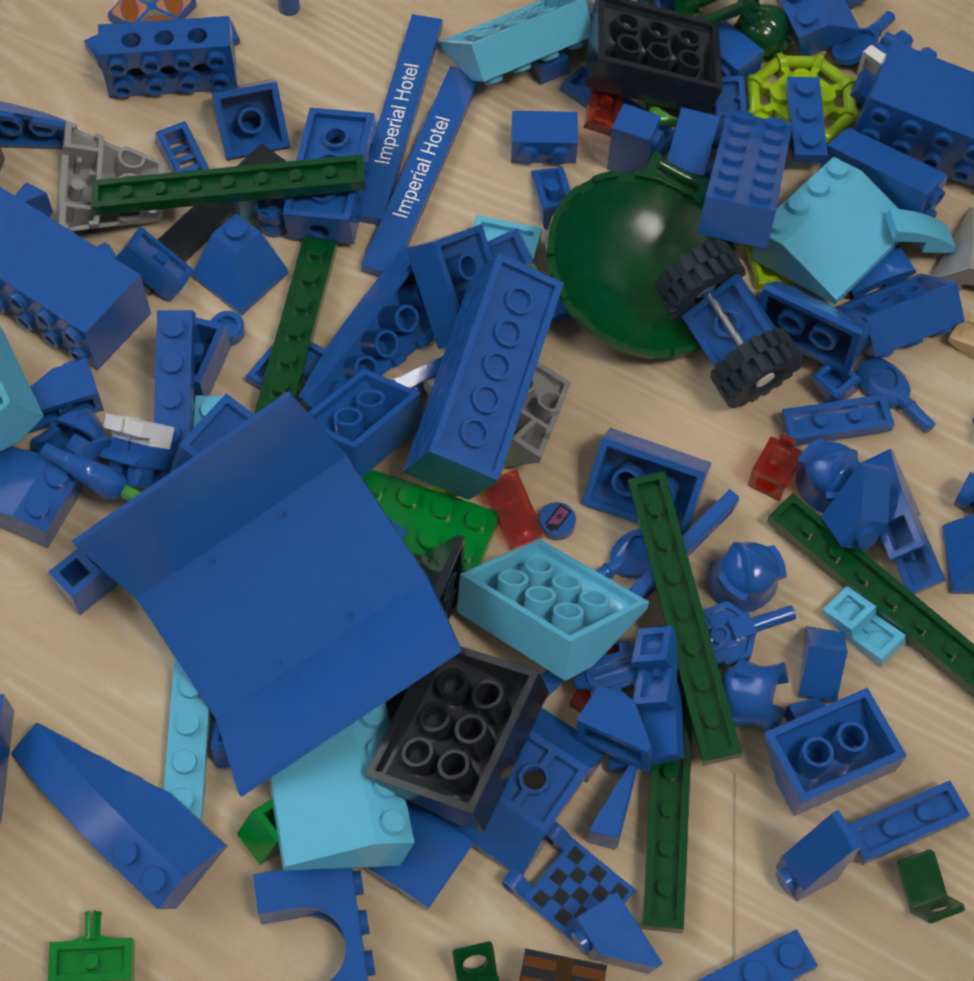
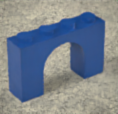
[253,868,376,981]

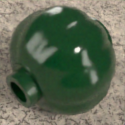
[734,3,792,63]

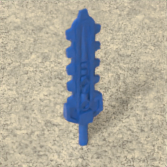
[573,601,796,694]

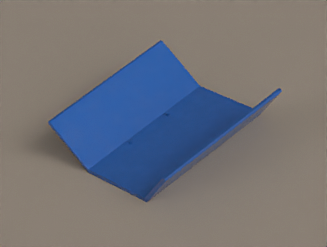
[72,391,462,797]

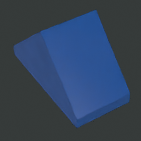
[798,626,848,703]

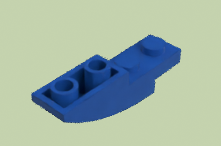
[863,449,946,594]

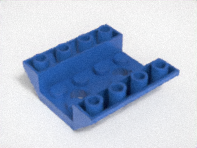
[405,708,607,876]

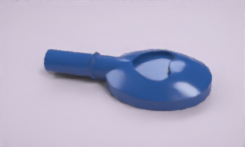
[832,11,895,65]
[856,357,936,433]
[595,528,650,579]

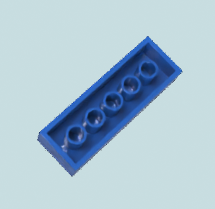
[697,111,792,249]

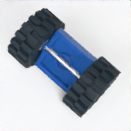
[653,239,805,408]

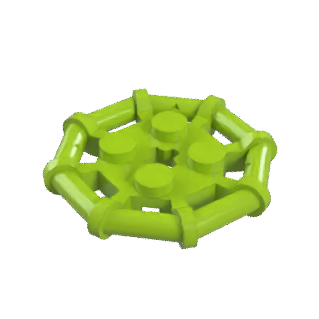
[745,52,860,145]

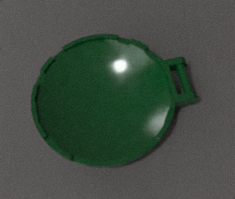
[545,150,736,359]

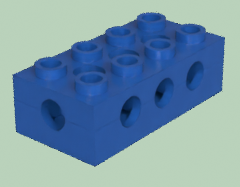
[98,16,238,98]
[282,107,379,244]

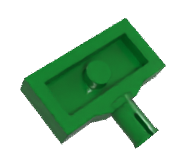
[48,910,135,981]

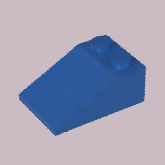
[0,446,84,549]

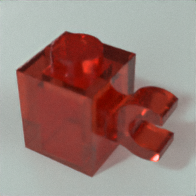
[747,434,803,502]

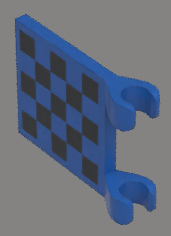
[502,822,636,944]

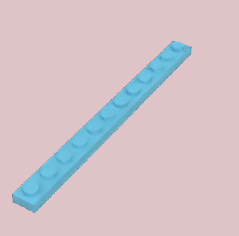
[164,396,232,822]

